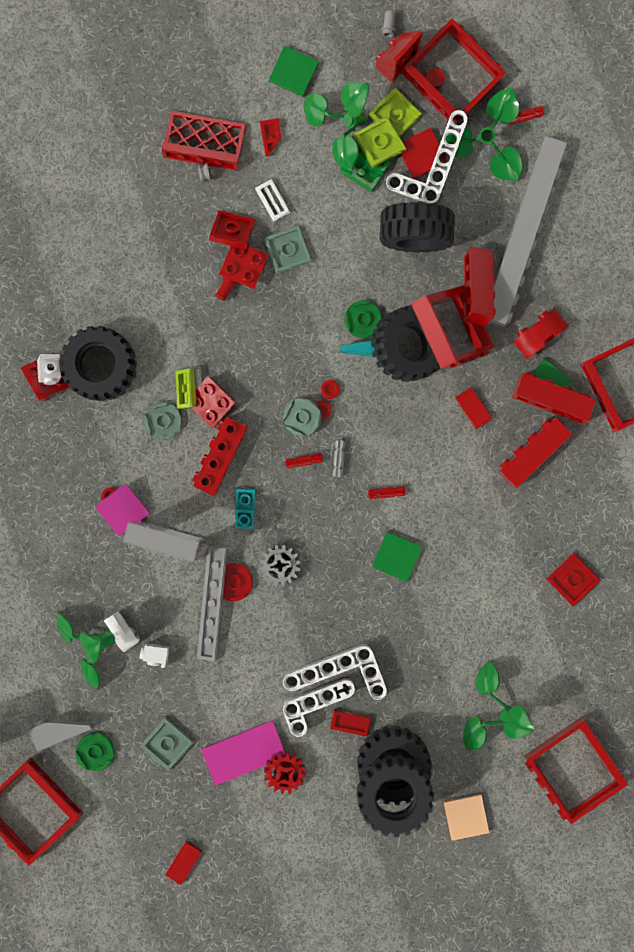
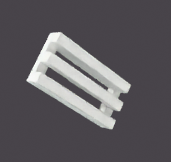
[255,179,290,222]

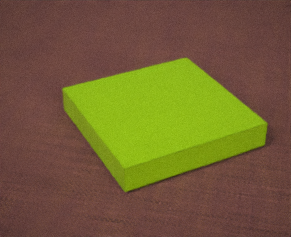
[368,87,422,137]
[354,116,406,169]

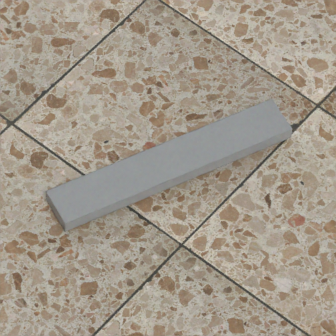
[197,545,228,662]

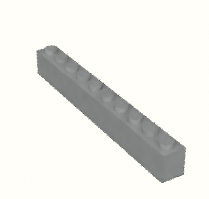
[490,136,568,327]

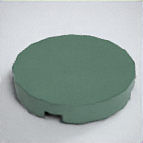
[283,398,322,436]
[144,402,182,440]

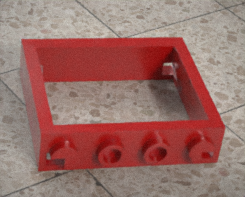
[401,18,506,125]
[411,285,495,369]
[580,338,634,432]
[524,717,628,824]
[0,757,83,866]

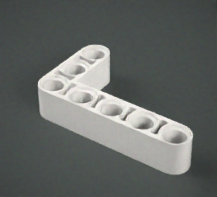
[386,110,467,204]
[283,644,387,700]

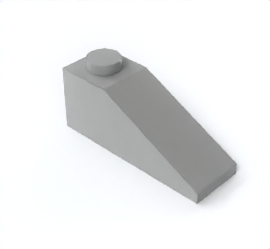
[29,718,95,751]

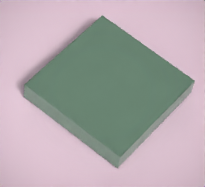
[264,225,312,274]
[140,716,194,771]

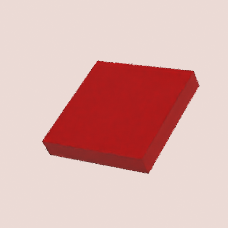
[400,127,448,179]
[209,210,256,250]
[546,553,601,607]

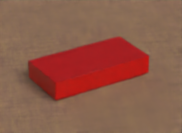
[455,387,492,429]
[330,709,371,737]
[165,841,202,885]

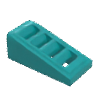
[340,341,375,357]

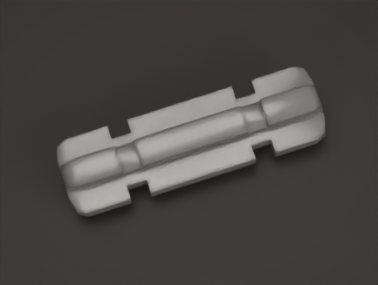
[332,440,346,478]

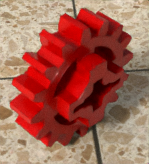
[264,751,306,794]

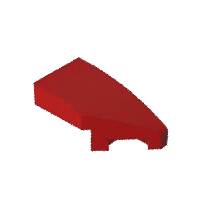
[260,118,282,157]

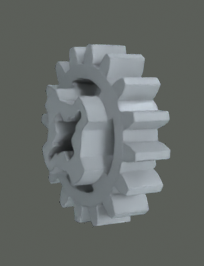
[259,544,301,586]

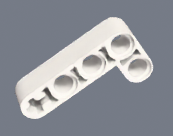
[283,678,355,737]

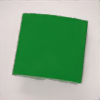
[340,143,393,192]

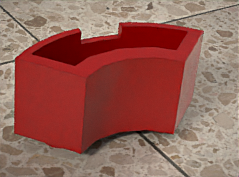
[513,308,569,359]

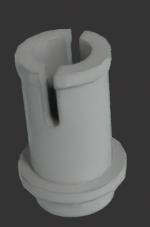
[381,11,396,38]

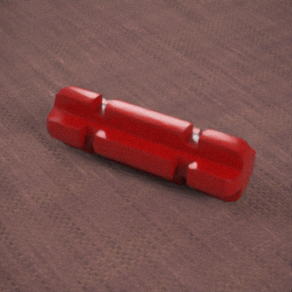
[508,105,544,125]
[285,453,323,469]
[368,486,406,500]

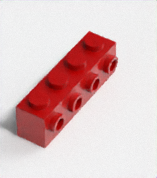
[464,246,496,326]
[511,372,596,425]
[192,417,248,496]
[498,417,572,488]

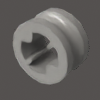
[198,163,210,182]

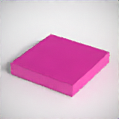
[95,483,150,536]

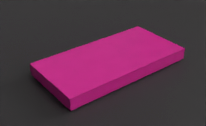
[201,720,286,786]

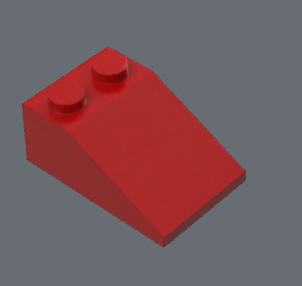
[375,30,422,83]

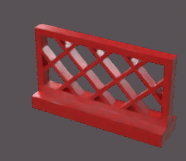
[161,111,246,171]

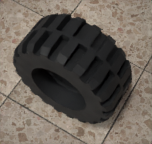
[380,202,455,253]
[371,305,448,382]
[59,326,137,401]
[357,726,432,806]
[357,754,434,837]

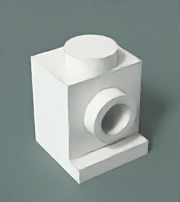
[37,354,61,385]
[140,643,170,668]

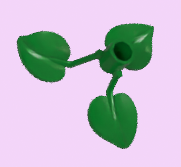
[304,82,370,171]
[439,88,522,181]
[57,611,115,690]
[463,661,536,750]

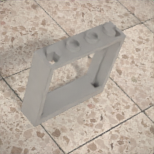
[123,521,209,562]

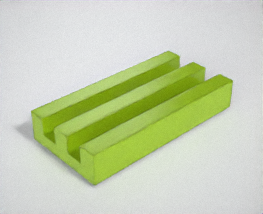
[176,368,196,409]

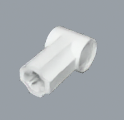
[104,611,141,652]

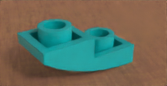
[235,488,255,529]

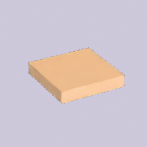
[443,793,489,841]

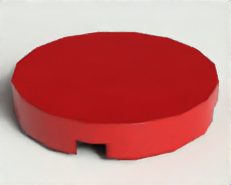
[223,563,253,601]

